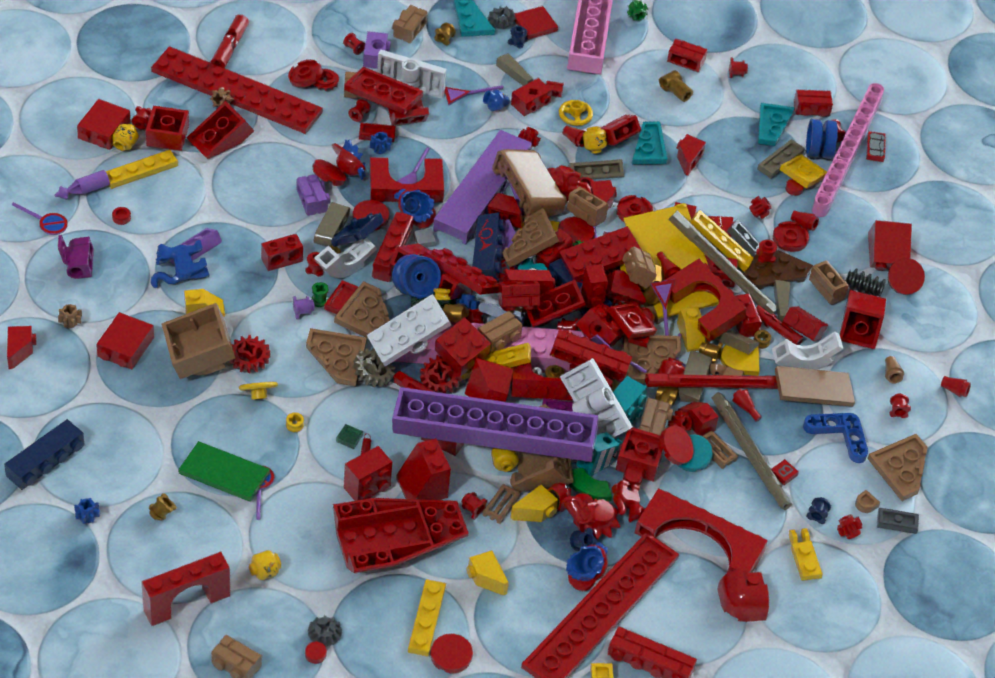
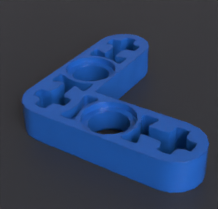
[803,413,868,463]

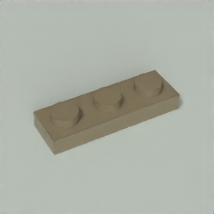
[757,139,805,178]

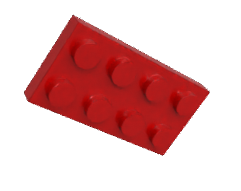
[344,67,423,115]
[559,226,642,281]
[423,248,499,295]

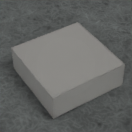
[413,228,436,247]

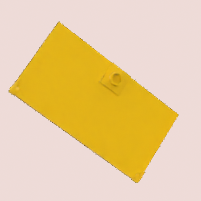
[624,203,719,319]

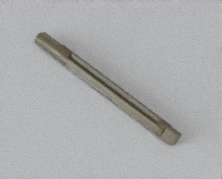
[668,210,778,314]
[711,392,792,510]

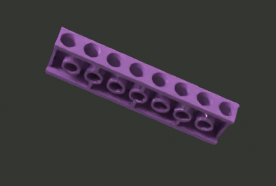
[433,130,532,245]

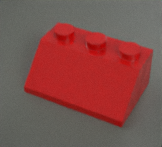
[526,280,587,328]

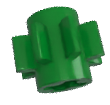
[627,0,648,21]

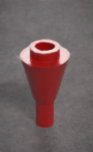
[656,251,681,279]
[732,389,762,422]

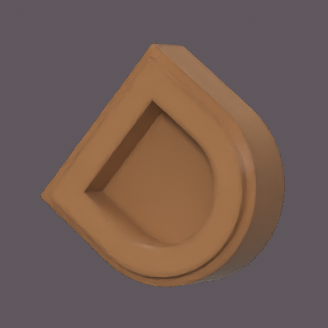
[855,490,880,513]

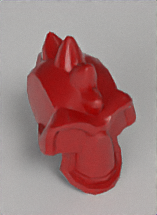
[547,165,592,204]
[561,496,620,539]

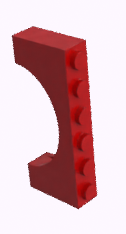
[635,488,768,573]

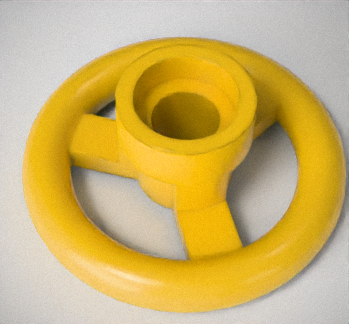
[558,100,593,126]
[239,381,278,400]

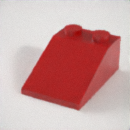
[186,101,254,159]

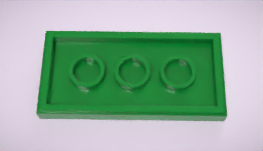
[178,441,270,502]

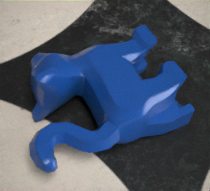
[151,240,209,288]

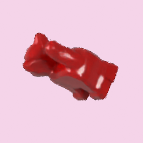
[612,480,645,523]

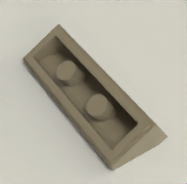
[568,159,624,180]
[714,330,759,354]
[678,351,712,402]

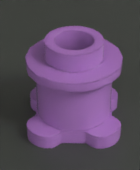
[293,296,314,319]

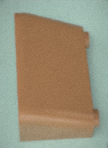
[492,149,567,221]
[510,404,573,492]

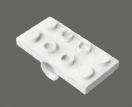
[377,50,447,99]
[367,294,451,366]
[560,358,633,438]

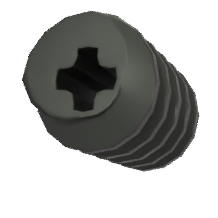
[845,268,886,297]

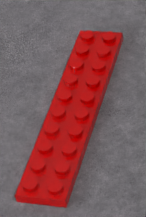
[151,46,323,134]
[521,532,679,678]

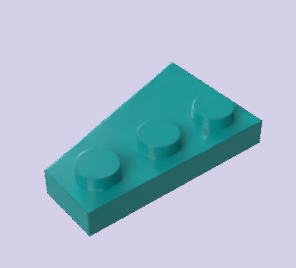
[453,0,495,37]
[758,103,795,146]
[632,121,667,164]

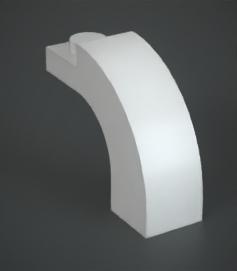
[314,238,377,278]
[772,332,844,369]

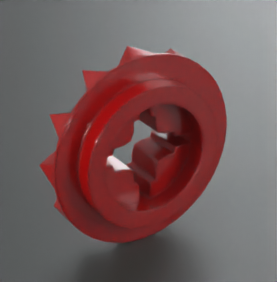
[313,69,339,91]

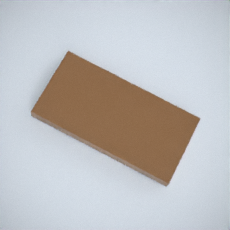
[775,366,855,407]

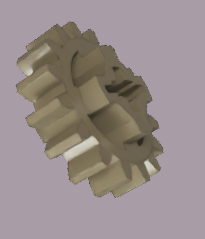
[352,348,395,387]

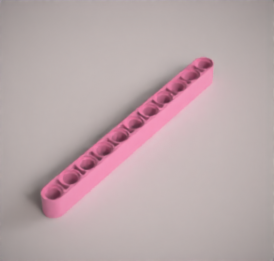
[812,83,884,217]

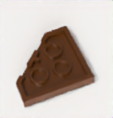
[743,250,813,290]

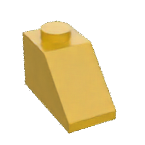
[184,289,225,317]
[677,307,705,352]
[510,485,558,522]
[466,550,509,595]

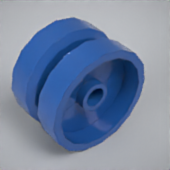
[806,119,837,159]
[392,254,441,298]

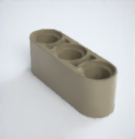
[314,202,350,247]

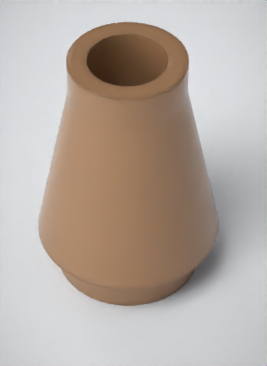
[885,356,904,384]

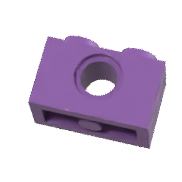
[363,31,391,69]

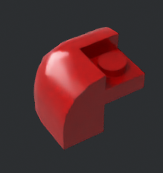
[717,569,769,622]

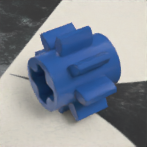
[370,132,392,154]
[456,294,480,310]
[74,498,100,524]

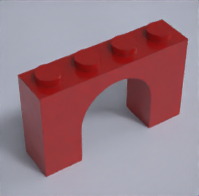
[370,157,444,203]
[390,243,473,300]
[664,258,746,342]
[510,362,577,401]
[142,552,230,626]

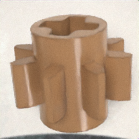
[210,88,233,107]
[58,304,82,328]

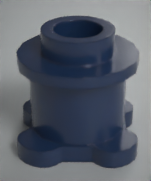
[508,25,528,48]
[806,497,831,524]
[570,528,597,551]

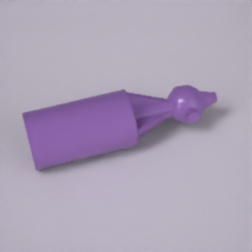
[55,170,110,200]

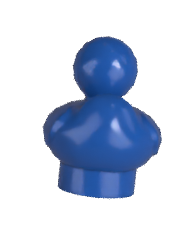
[483,90,510,111]

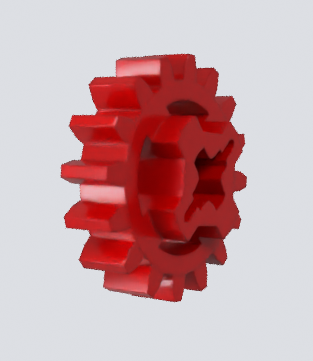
[229,335,270,373]
[420,355,462,394]

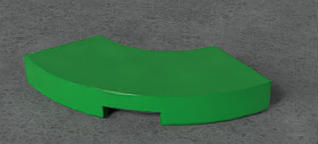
[569,468,612,501]

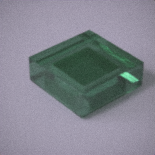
[336,424,363,449]

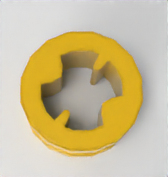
[433,288,450,300]
[286,412,304,433]

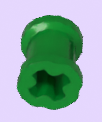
[311,282,329,307]

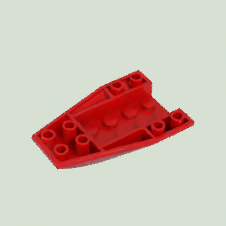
[333,498,469,573]

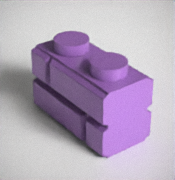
[296,174,330,216]

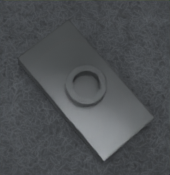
[727,219,760,257]
[877,507,919,534]

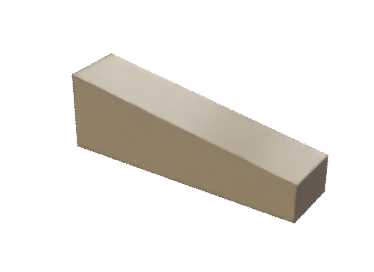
[496,53,533,86]
[773,280,790,322]

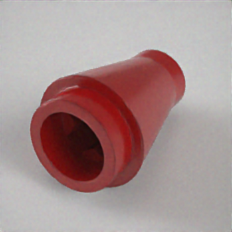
[562,125,585,147]
[790,210,819,231]
[941,376,971,398]

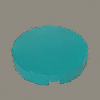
[677,434,713,472]

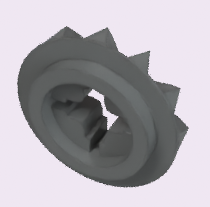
[488,6,515,28]
[308,615,342,646]

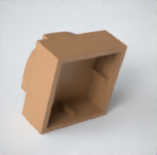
[161,303,235,379]

